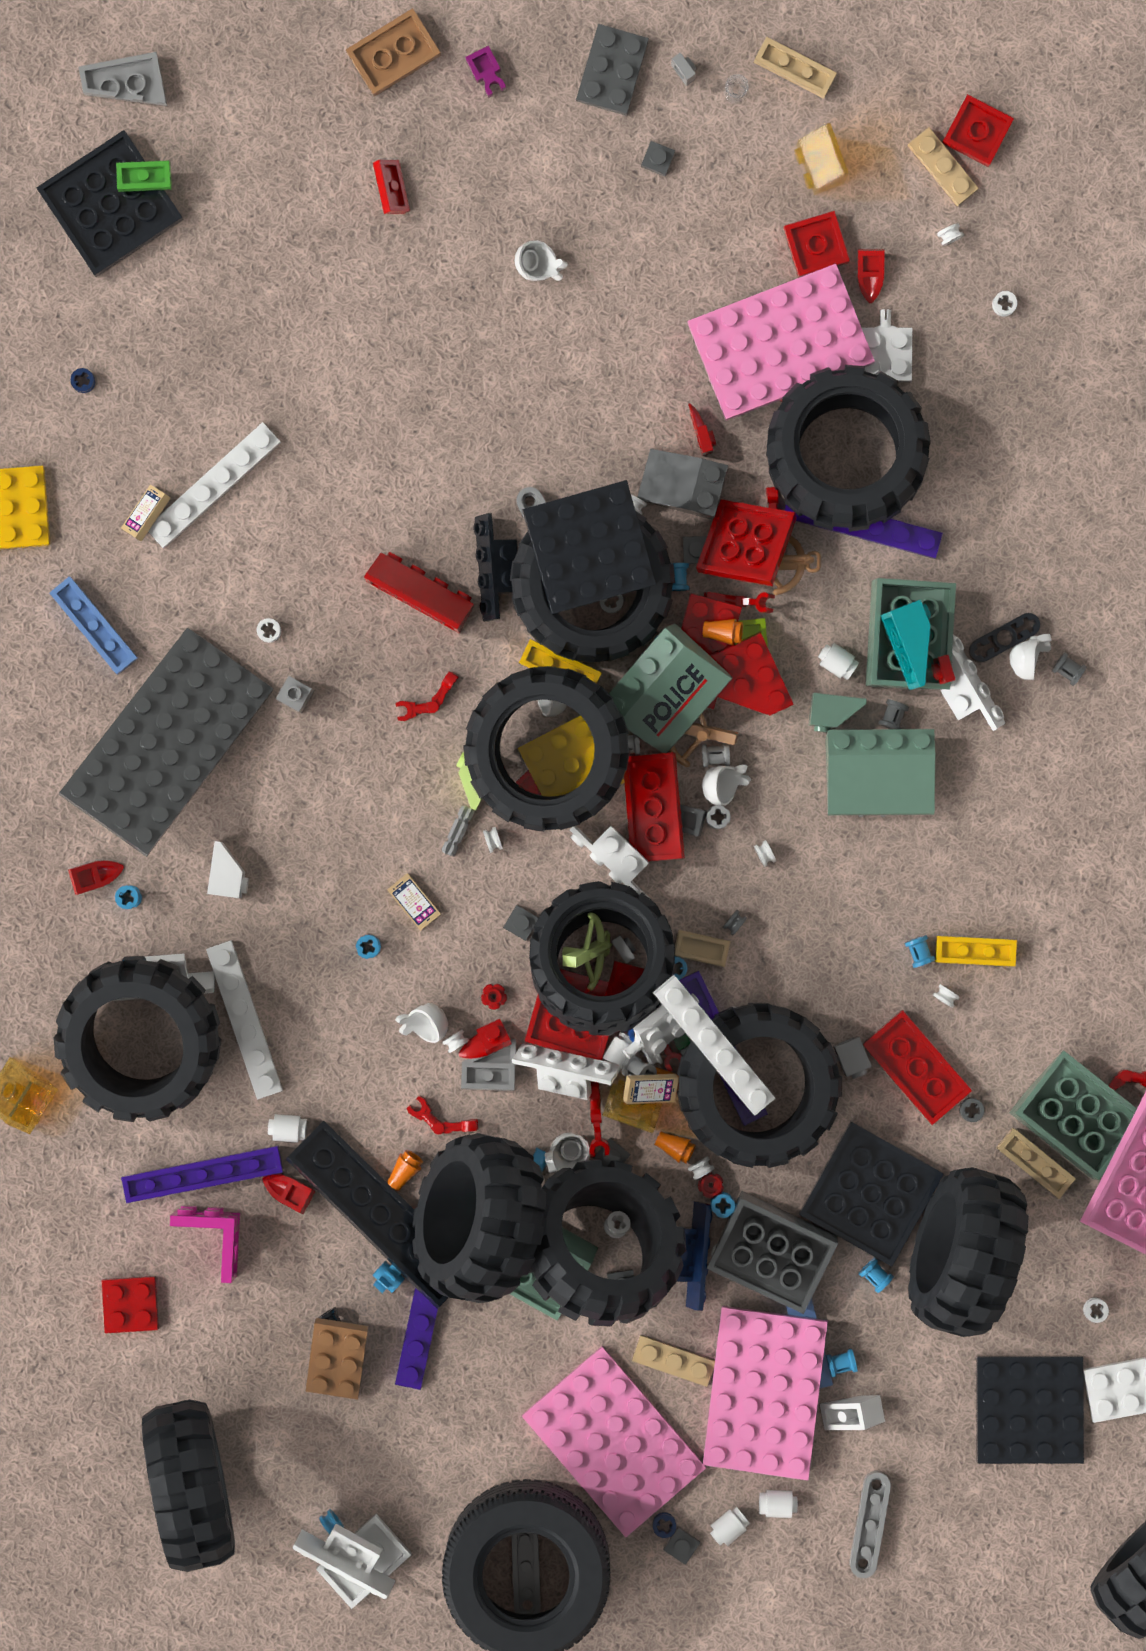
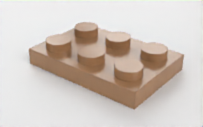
[346,8,441,97]
[306,1318,369,1400]

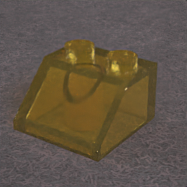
[794,123,849,195]
[0,1057,58,1134]
[602,1079,662,1133]

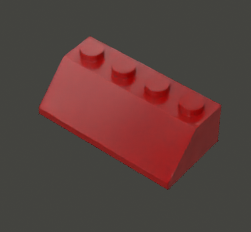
[364,552,474,633]

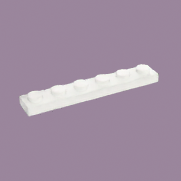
[148,422,281,549]
[206,940,283,1100]
[653,975,775,1115]

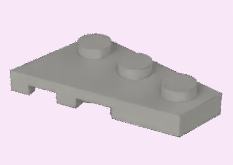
[79,52,167,106]

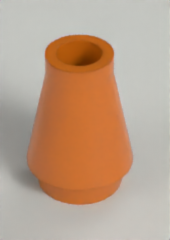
[703,619,743,645]
[654,1131,696,1164]
[387,1150,423,1191]

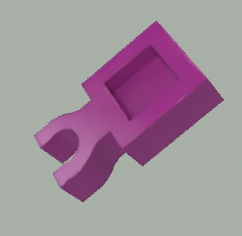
[465,45,506,98]

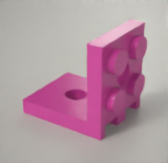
[170,1205,240,1283]

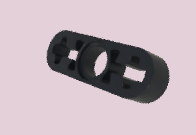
[969,613,1040,663]

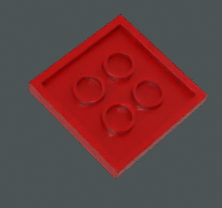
[696,499,797,587]
[525,968,609,1061]

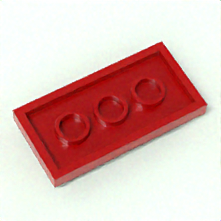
[681,593,742,709]
[624,752,685,861]
[862,1010,972,1125]

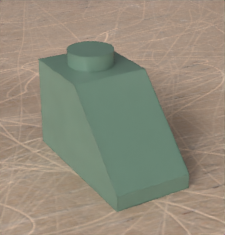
[808,693,867,733]

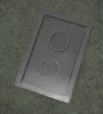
[576,24,649,116]

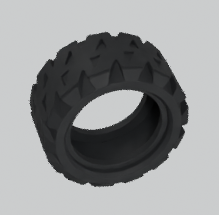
[529,881,675,1036]

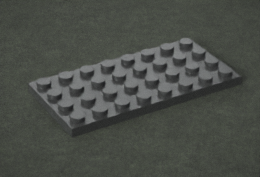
[59,628,273,857]

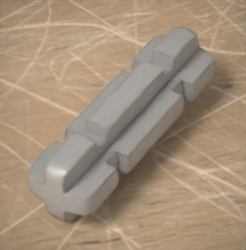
[442,806,474,856]

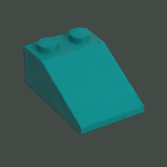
[880,600,931,690]

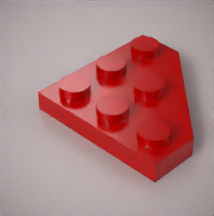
[709,632,794,716]

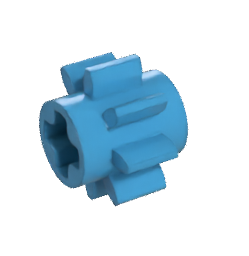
[372,1261,405,1293]

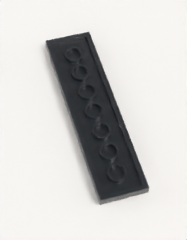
[286,1120,449,1309]

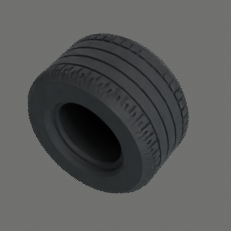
[442,1479,611,1651]

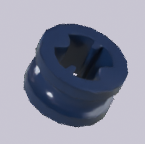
[70,368,96,393]
[653,1512,676,1538]

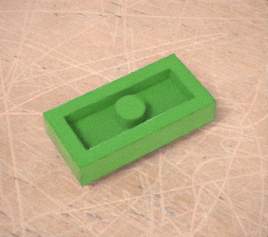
[116,160,172,192]

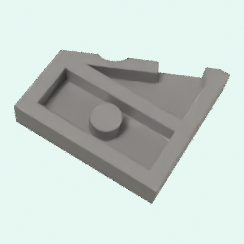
[461,1039,516,1091]

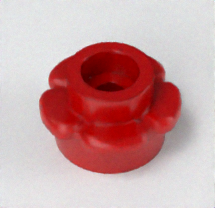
[481,984,507,1010]
[698,1172,724,1198]

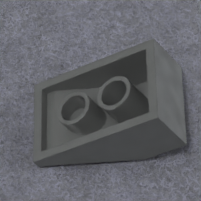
[637,449,728,520]

